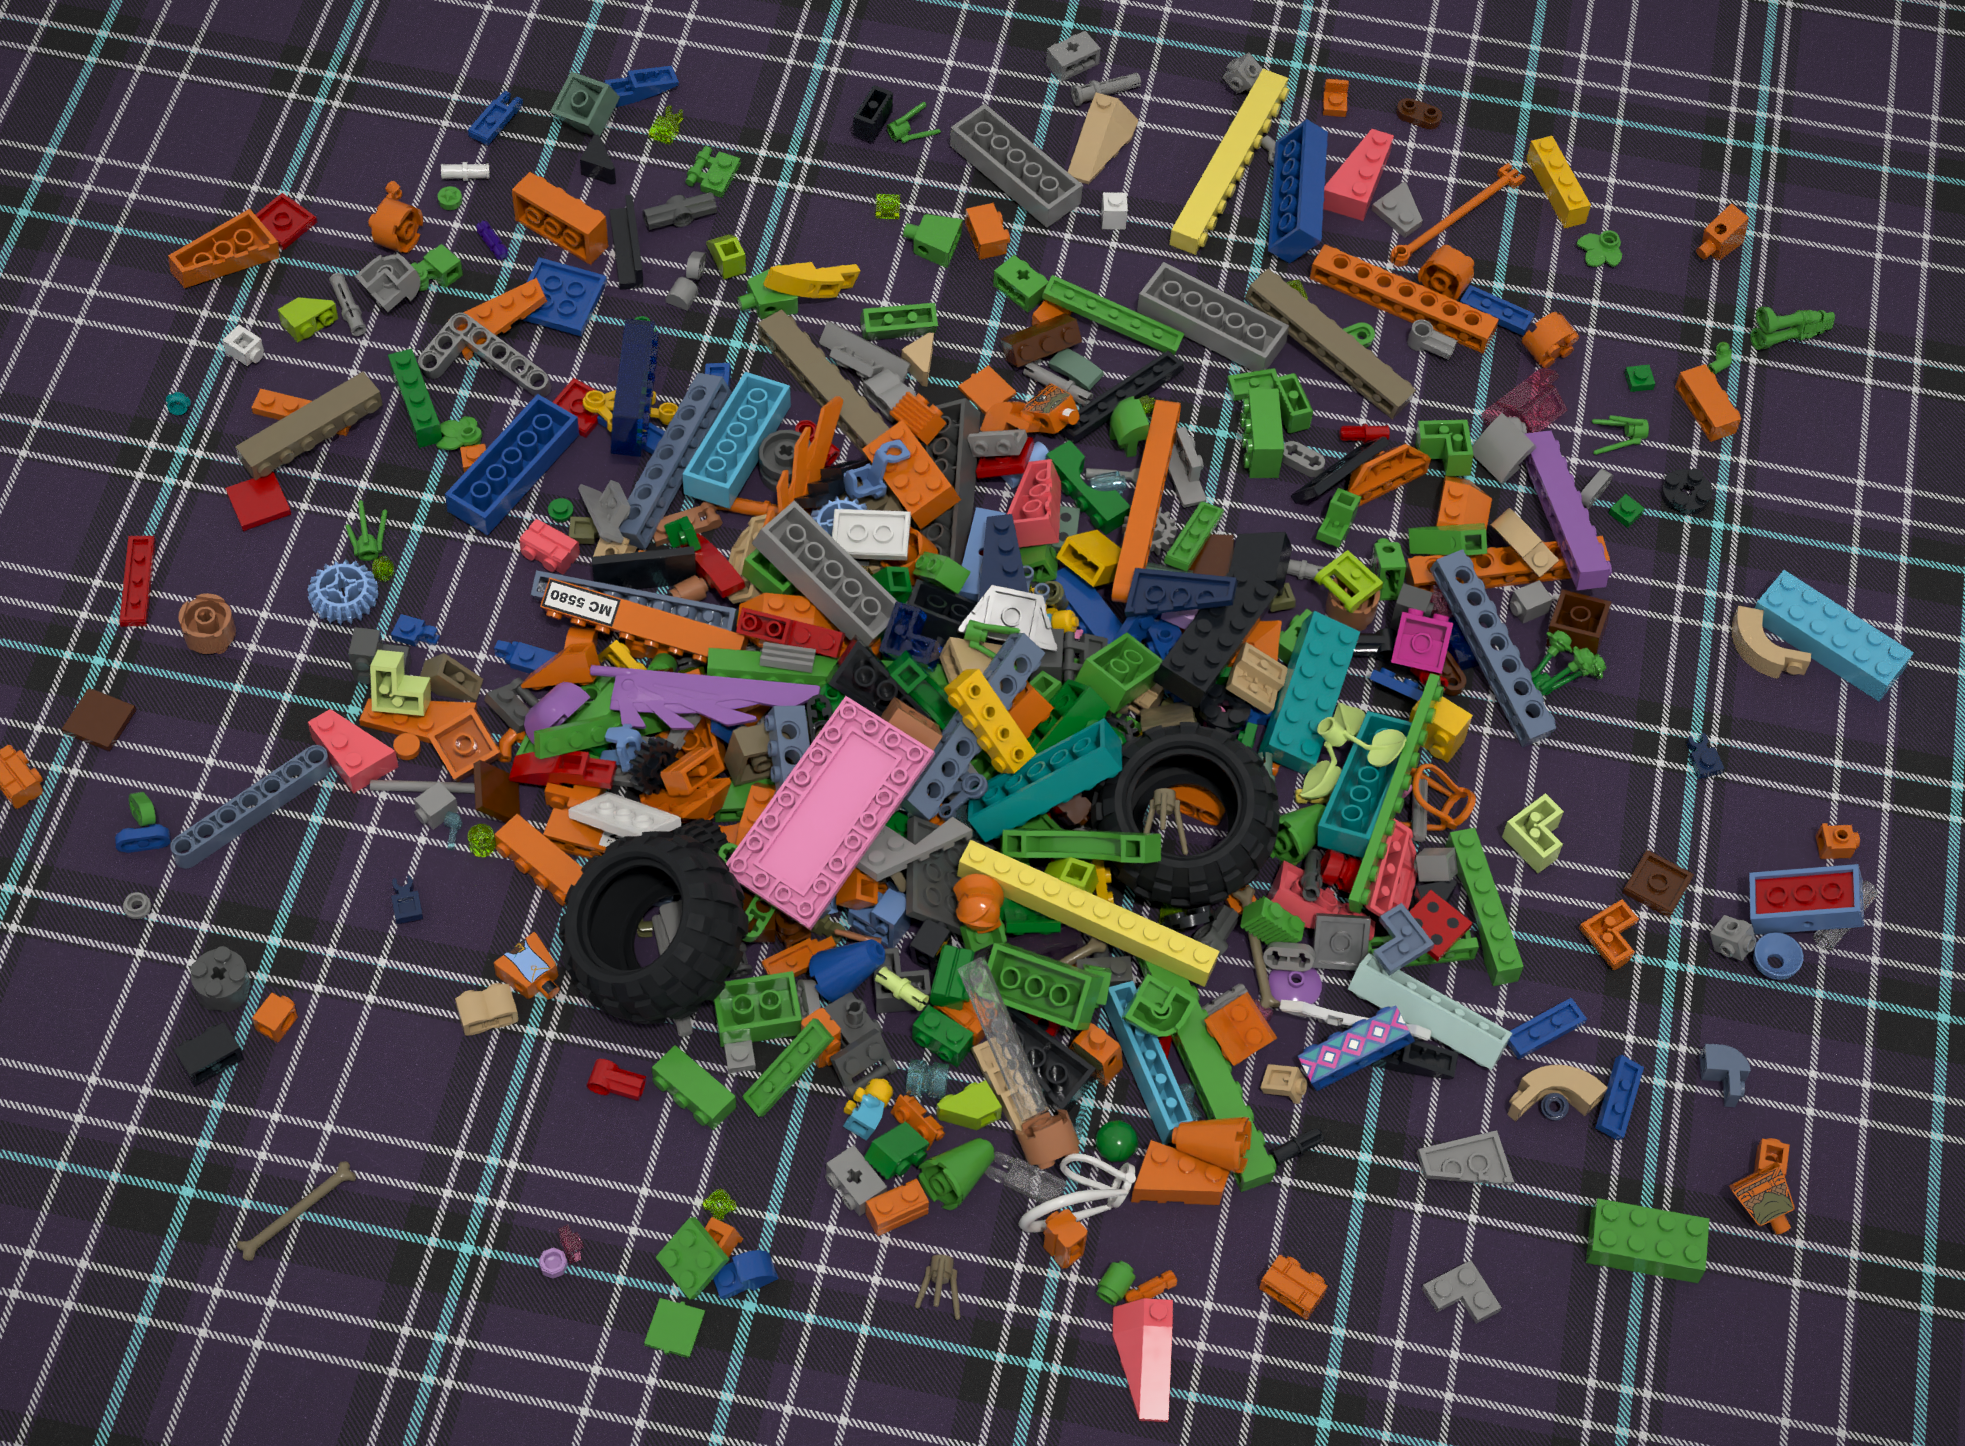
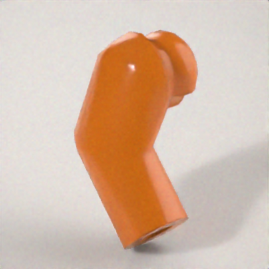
[498,728,526,763]

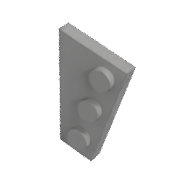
[1416,1130,1514,1186]

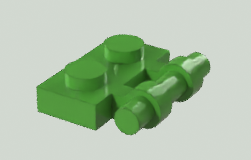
[685,146,741,198]

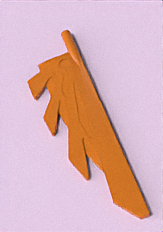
[763,396,843,527]

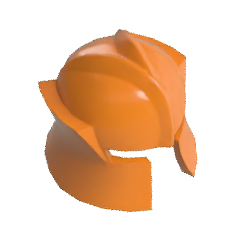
[953,874,1004,934]

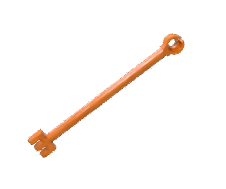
[1390,163,1526,267]

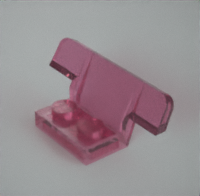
[1481,368,1568,433]

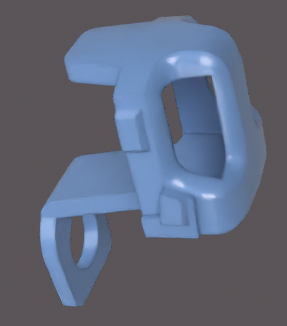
[843,440,910,499]
[599,724,647,772]

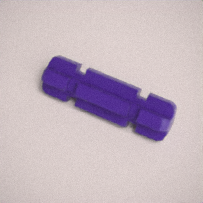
[476,221,509,260]

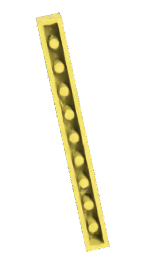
[1169,69,1290,255]
[957,840,1220,987]

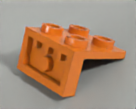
[1204,992,1277,1066]

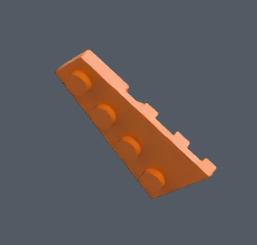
[457,278,547,361]
[359,699,477,744]

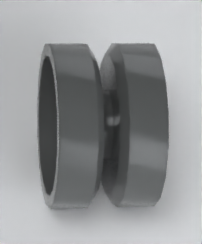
[759,430,811,493]

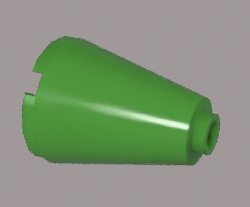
[1270,804,1326,866]
[918,1138,995,1210]

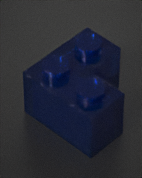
[879,601,943,672]

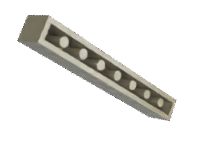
[1245,269,1416,420]
[758,309,889,463]

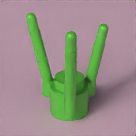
[886,102,941,143]
[1592,415,1649,455]
[345,500,387,561]
[964,619,1020,670]

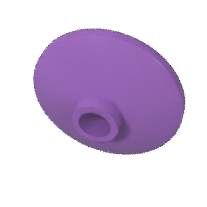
[1268,961,1322,1005]

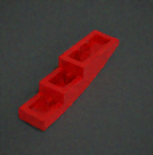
[678,533,745,598]

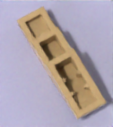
[971,1036,1040,1132]

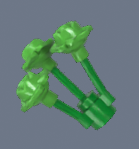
[1531,630,1606,696]

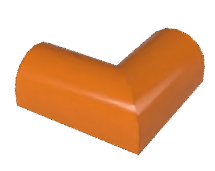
[1579,899,1639,970]

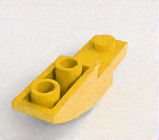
[763,262,860,298]

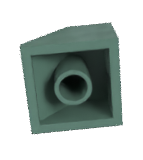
[550,72,620,137]

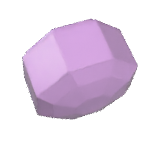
[539,1247,568,1279]

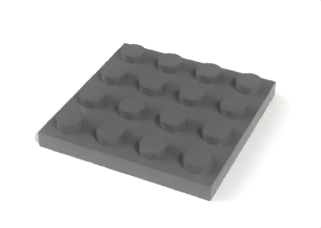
[906,816,998,947]

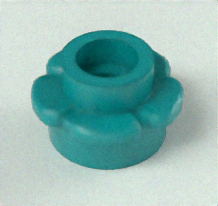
[166,392,191,415]

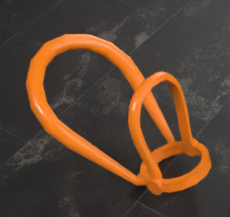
[1399,764,1476,831]

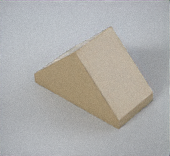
[902,333,934,387]

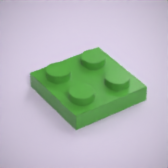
[656,1217,730,1300]

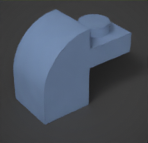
[1699,1044,1751,1107]

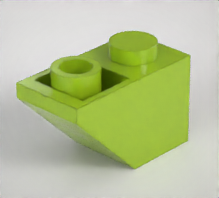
[706,234,746,279]
[278,297,338,343]
[1044,857,1099,894]
[936,1080,1002,1130]

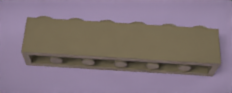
[235,371,383,480]

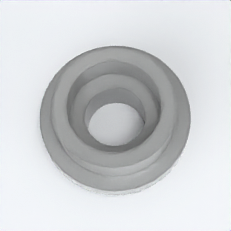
[123,892,151,919]

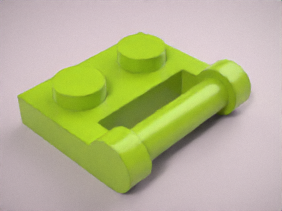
[1314,550,1383,613]

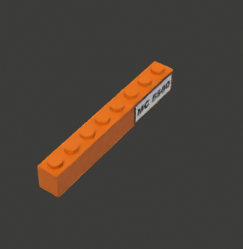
[540,578,749,664]

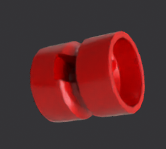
[1320,849,1362,894]

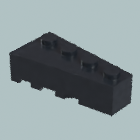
[826,634,931,720]
[992,1006,1096,1115]

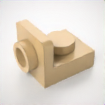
[1261,1064,1307,1104]

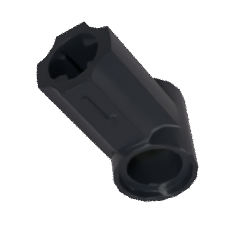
[1352,628,1397,662]

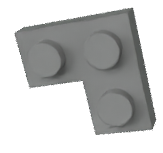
[1422,1260,1502,1324]

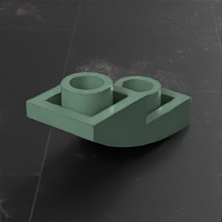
[1048,348,1104,390]

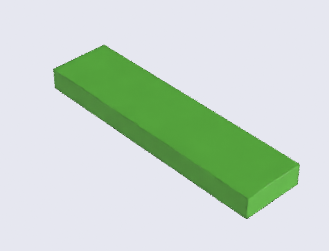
[1164,501,1224,572]
[742,1018,835,1117]

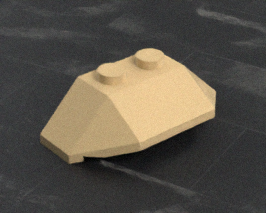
[727,514,767,604]

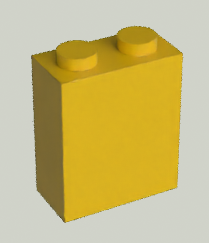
[1056,530,1121,587]

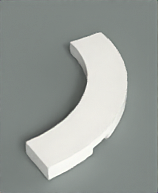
[1280,1000,1431,1041]

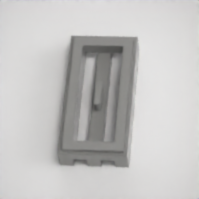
[760,642,816,673]

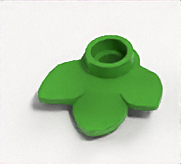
[1577,230,1622,267]
[436,416,482,450]

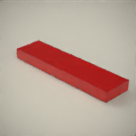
[119,536,156,627]

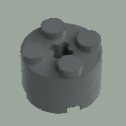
[190,946,251,1012]

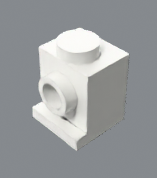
[222,325,264,366]

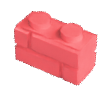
[519,519,580,575]

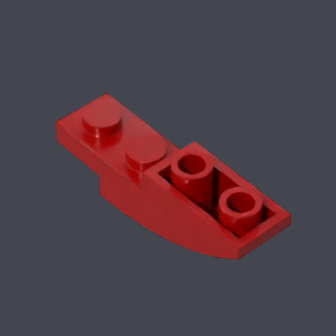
[736,607,845,659]
[509,751,617,789]

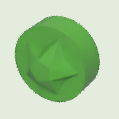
[438,186,462,210]

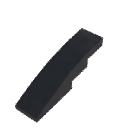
[794,460,869,508]
[1369,1039,1458,1079]

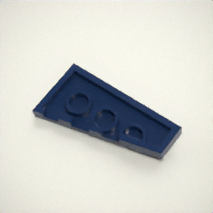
[979,514,1028,600]
[1125,568,1237,617]

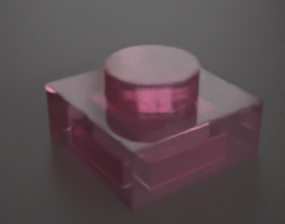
[558,1225,583,1264]

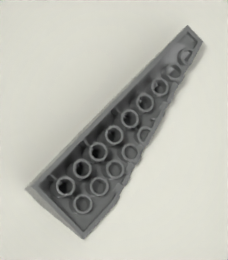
[911,398,980,582]

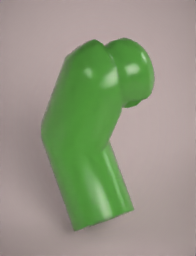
[1707,342,1732,374]

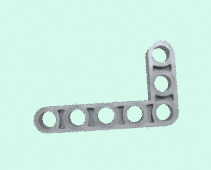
[418,313,551,397]

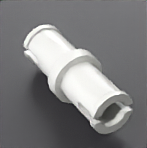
[441,162,489,181]

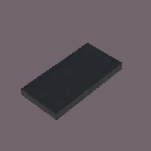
[1291,436,1390,503]
[591,546,696,590]

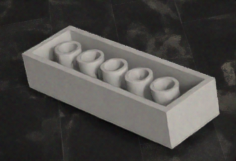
[950,104,1083,228]
[1137,262,1289,371]
[752,501,906,648]

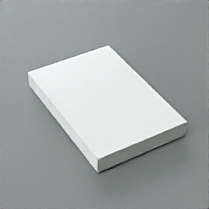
[832,509,911,560]

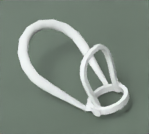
[1019,1154,1136,1233]

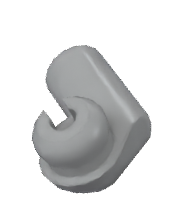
[1261,135,1276,166]

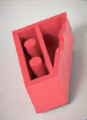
[308,709,399,794]

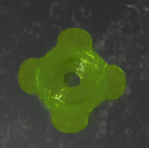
[703,1189,737,1221]

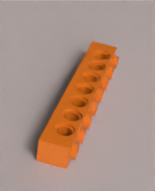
[1310,244,1499,354]
[1405,536,1610,595]

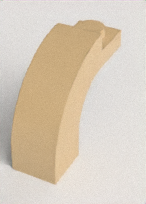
[1490,508,1559,578]
[1732,606,1811,679]
[1507,1065,1608,1122]

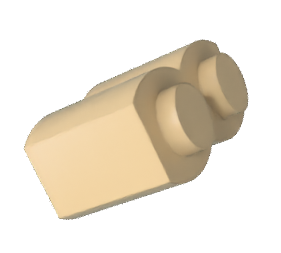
[455,983,518,1035]

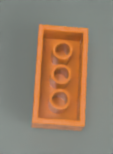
[512,172,608,265]
[862,420,961,530]

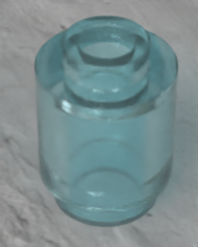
[1089,471,1127,496]

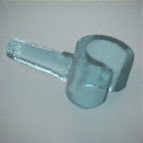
[444,811,462,850]
[1073,1105,1087,1140]

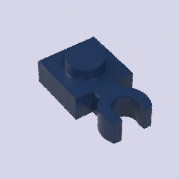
[1686,733,1725,779]
[391,875,423,924]

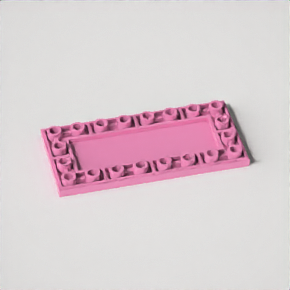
[726,696,935,930]

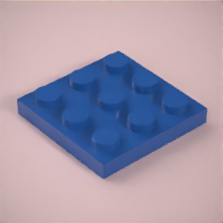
[520,257,607,337]

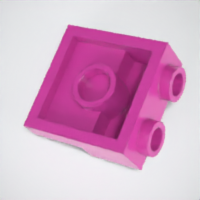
[1391,608,1453,674]

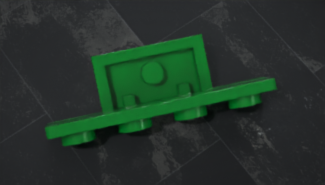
[1000,897,1061,935]

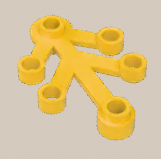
[583,385,678,437]

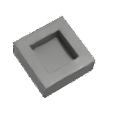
[724,1040,756,1074]

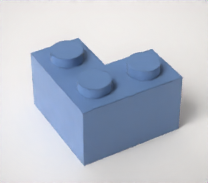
[848,888,911,948]

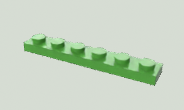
[1042,275,1185,356]
[534,712,671,759]

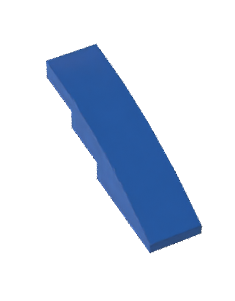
[604,66,679,108]

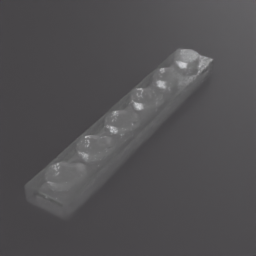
[957,957,1049,1121]

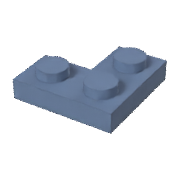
[1373,903,1434,976]

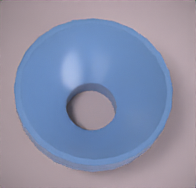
[1753,932,1803,980]

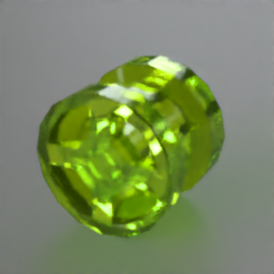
[467,824,496,857]

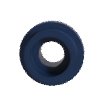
[1541,1093,1569,1121]

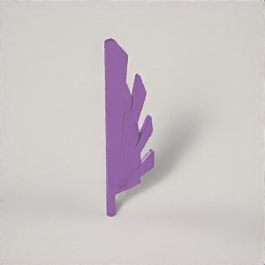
[590,665,821,730]

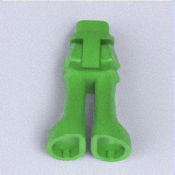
[1750,307,1835,350]

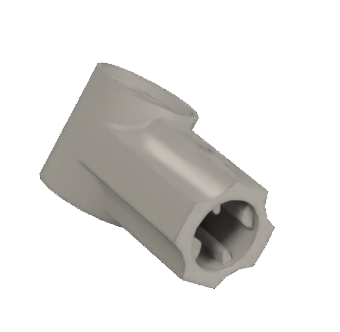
[1407,320,1458,360]

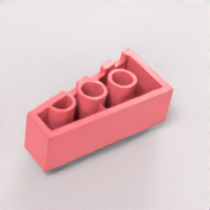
[1323,129,1394,221]
[1007,459,1061,547]

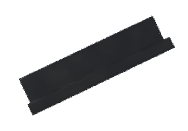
[610,195,644,290]

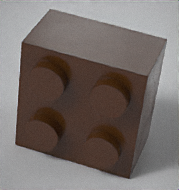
[1546,589,1612,655]

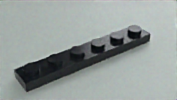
[1059,350,1184,444]

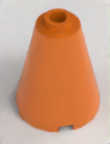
[1172,1117,1252,1174]

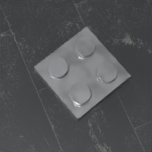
[1312,913,1371,971]

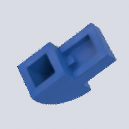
[713,1250,779,1300]

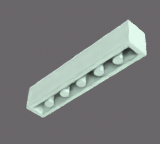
[1348,953,1513,1070]

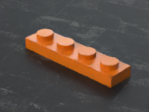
[252,388,352,436]

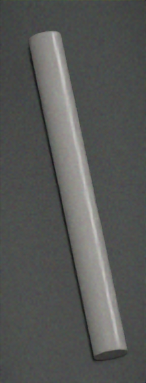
[370,780,475,793]

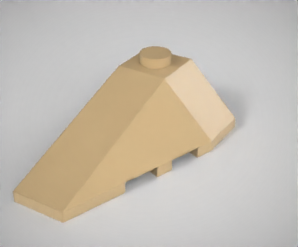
[1068,92,1138,185]

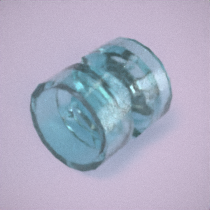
[905,1059,949,1100]

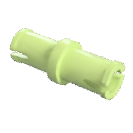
[875,967,929,1011]

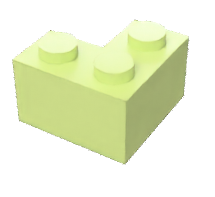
[370,650,431,716]
[1502,793,1564,873]

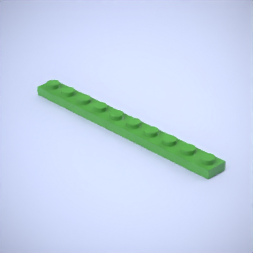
[1349,673,1444,914]

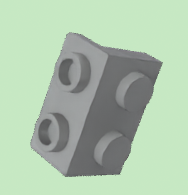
[967,429,1028,457]

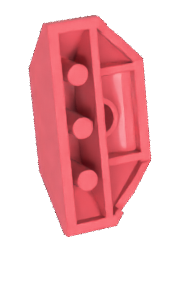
[1364,818,1418,917]

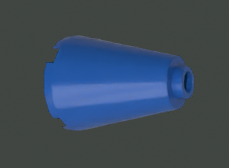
[809,939,885,1002]

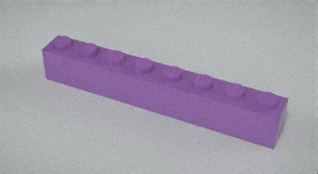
[1523,431,1612,590]

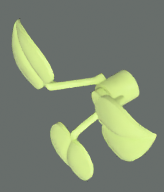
[1300,703,1407,799]

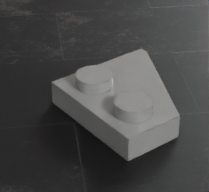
[1371,182,1423,238]

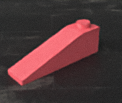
[1267,860,1376,941]
[1112,1298,1173,1422]

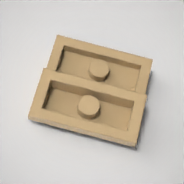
[1226,642,1288,715]

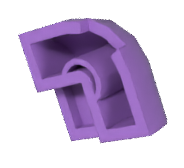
[524,682,590,745]

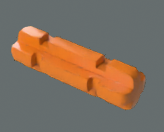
[1124,1270,1177,1303]

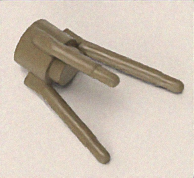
[1143,788,1188,855]
[915,1255,960,1320]

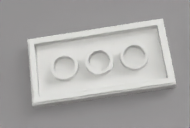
[568,792,681,837]

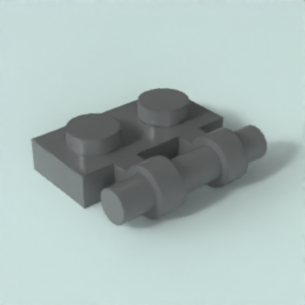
[1062,632,1108,683]

